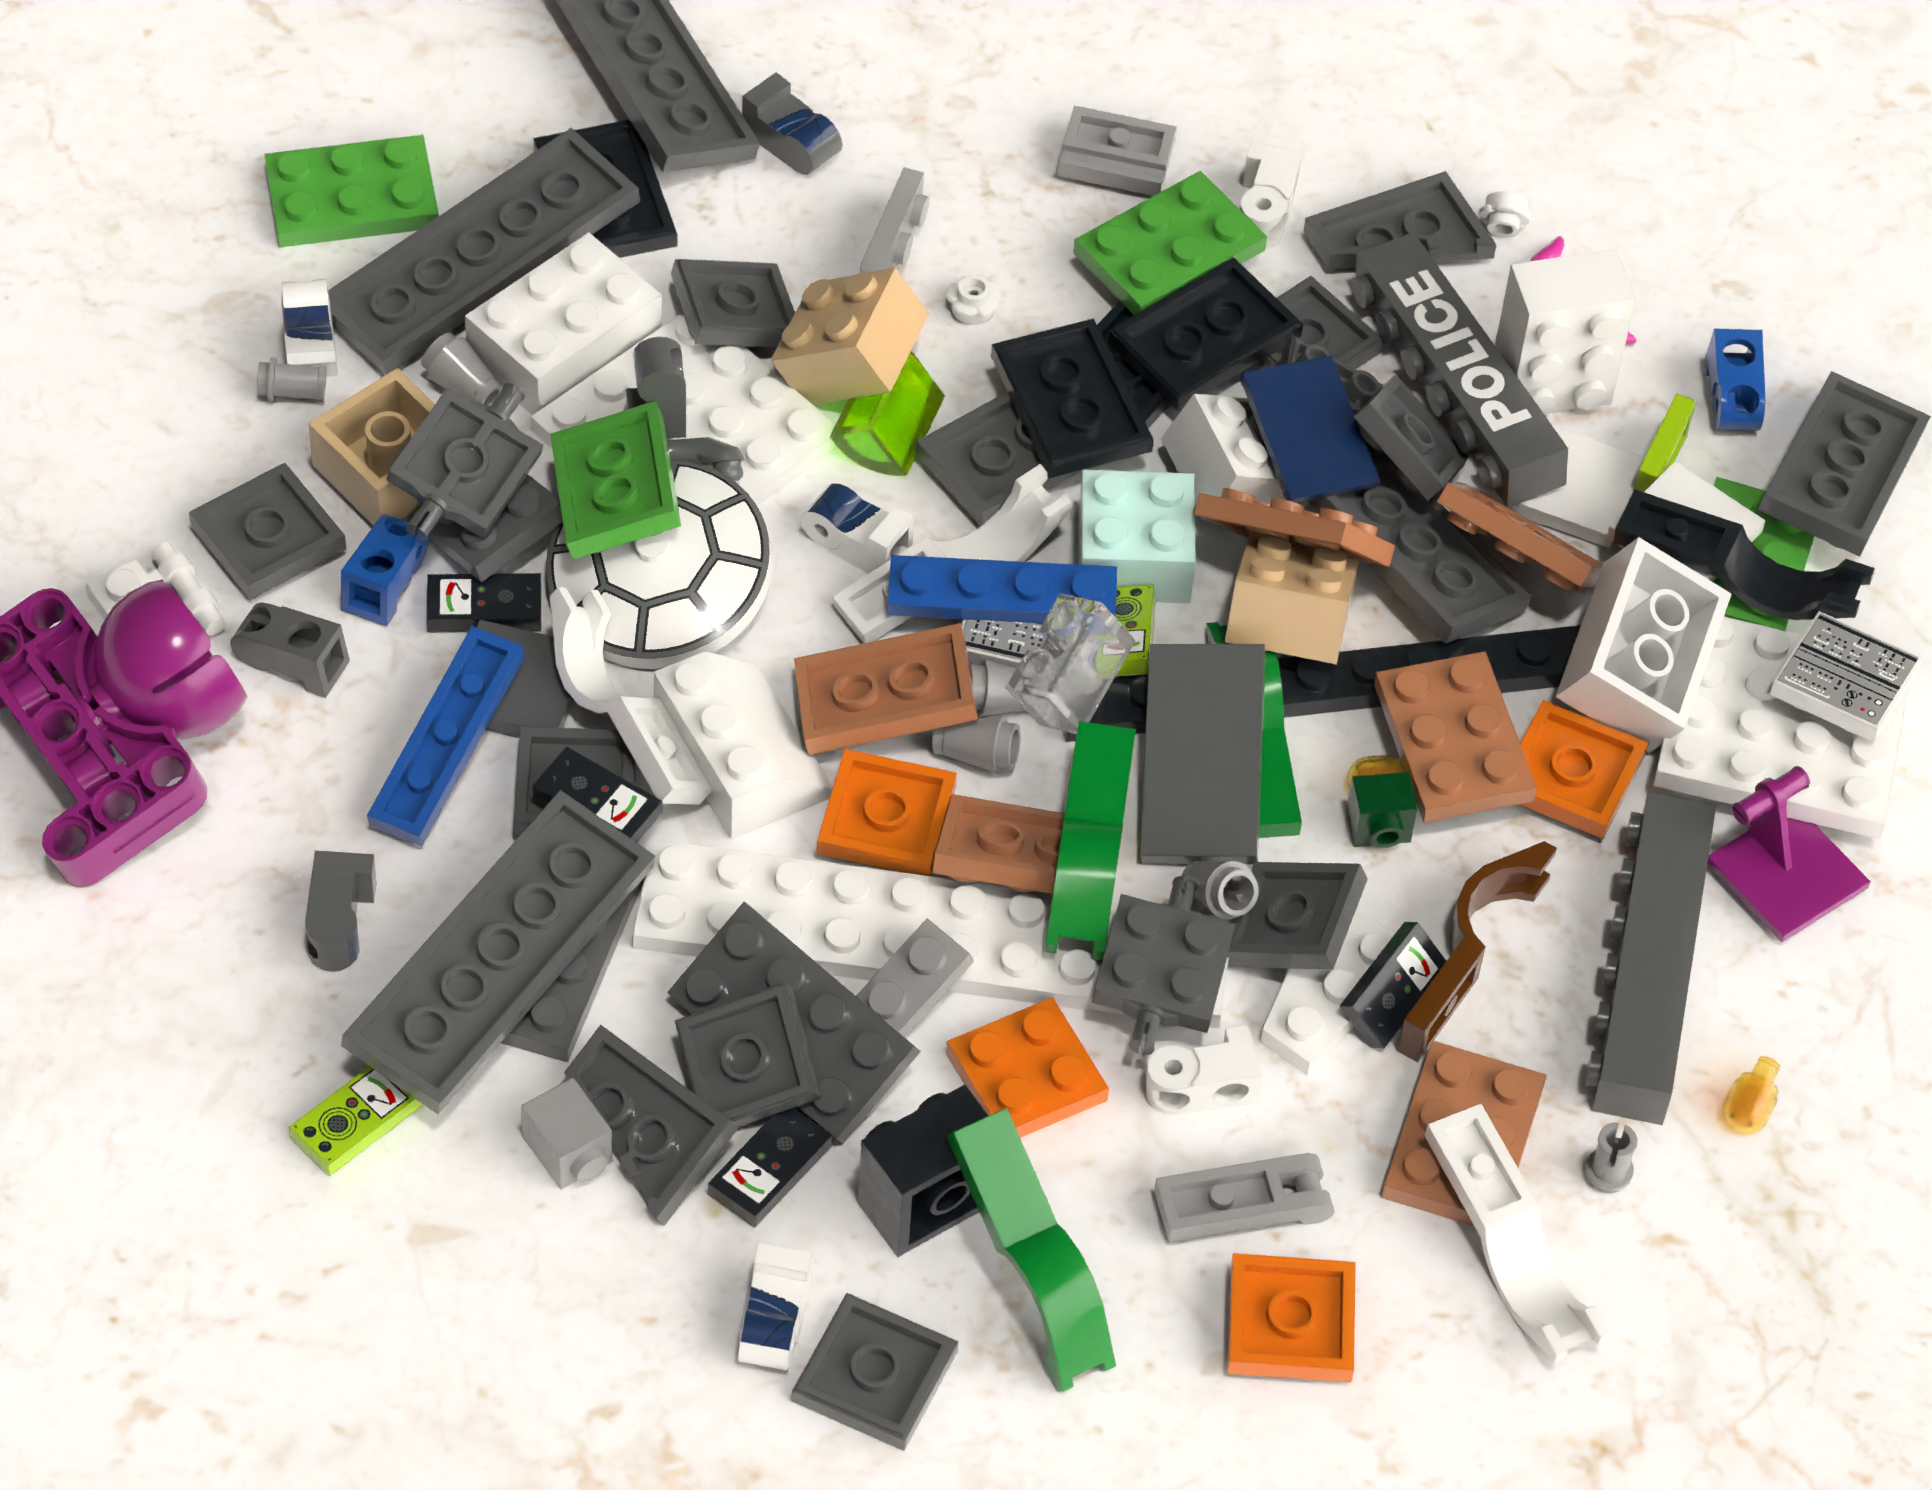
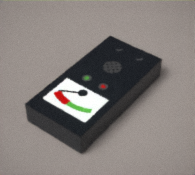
[427,573,542,632]
[532,746,663,843]
[1339,922,1446,1048]
[708,1108,832,1227]

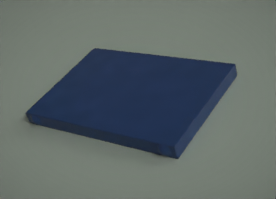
[1240,355,1380,503]

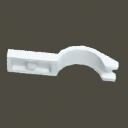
[832,464,1073,643]
[550,587,713,805]
[1424,1104,1611,1362]

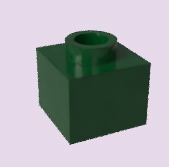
[1346,772,1417,848]

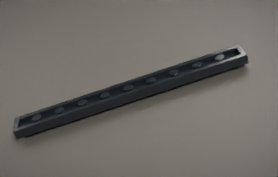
[1055,625,1581,742]

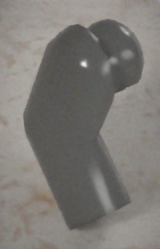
[667,437,745,481]

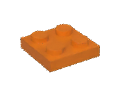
[1519,700,1649,839]
[816,749,957,876]
[946,997,1109,1138]
[1227,1253,1356,1382]

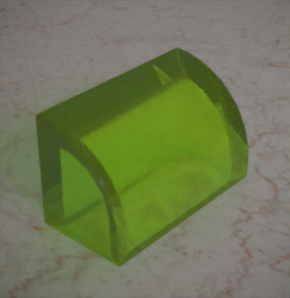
[829,351,945,476]

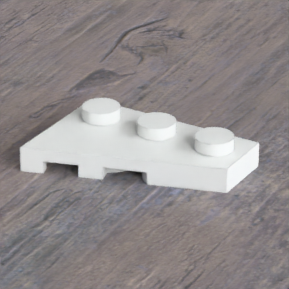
[1260,908,1394,1075]

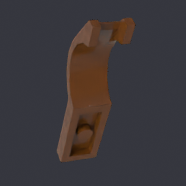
[1398,841,1557,1063]

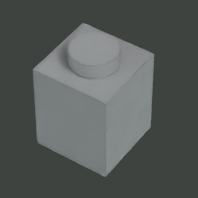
[521,1078,613,1190]

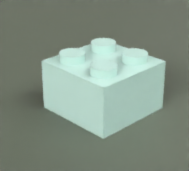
[1078,469,1196,603]

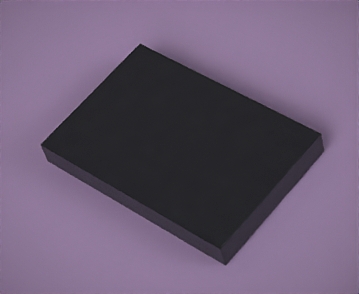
[533,119,678,258]
[1108,257,1303,410]
[991,318,1154,478]

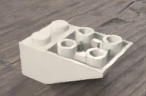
[1161,394,1312,521]

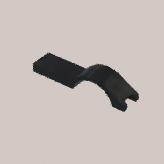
[1613,489,1875,620]

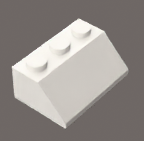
[654,651,833,839]

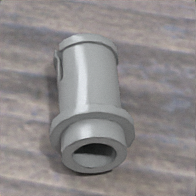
[257,357,327,402]
[1585,1122,1638,1192]

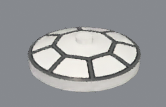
[546,460,773,669]

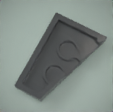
[1303,171,1496,269]
[564,1024,739,1225]

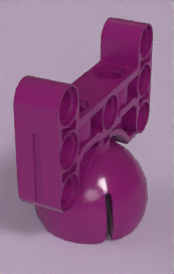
[0,579,248,887]

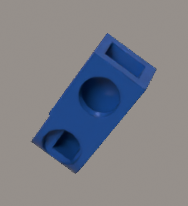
[1705,328,1765,430]
[341,514,430,626]

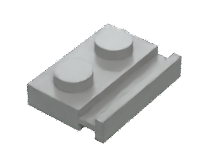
[1056,105,1177,196]

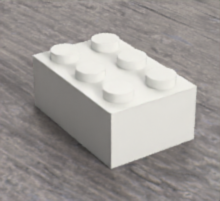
[465,233,662,415]
[1495,249,1636,415]
[1555,537,1731,753]

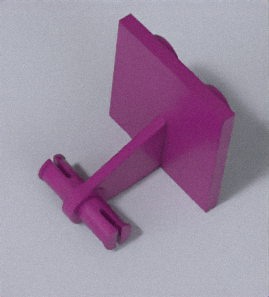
[1707,766,1871,942]

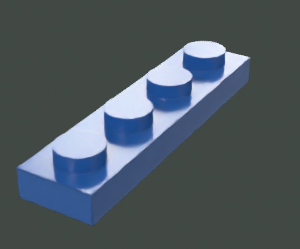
[888,555,1117,627]
[367,626,525,847]

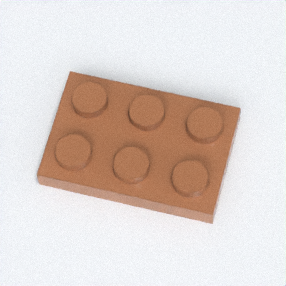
[1437,482,1603,593]
[1194,488,1395,567]
[794,623,978,755]
[1374,651,1537,823]
[933,794,1124,894]
[1382,1040,1547,1226]

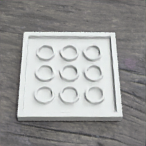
[531,312,843,505]
[1653,617,1909,839]

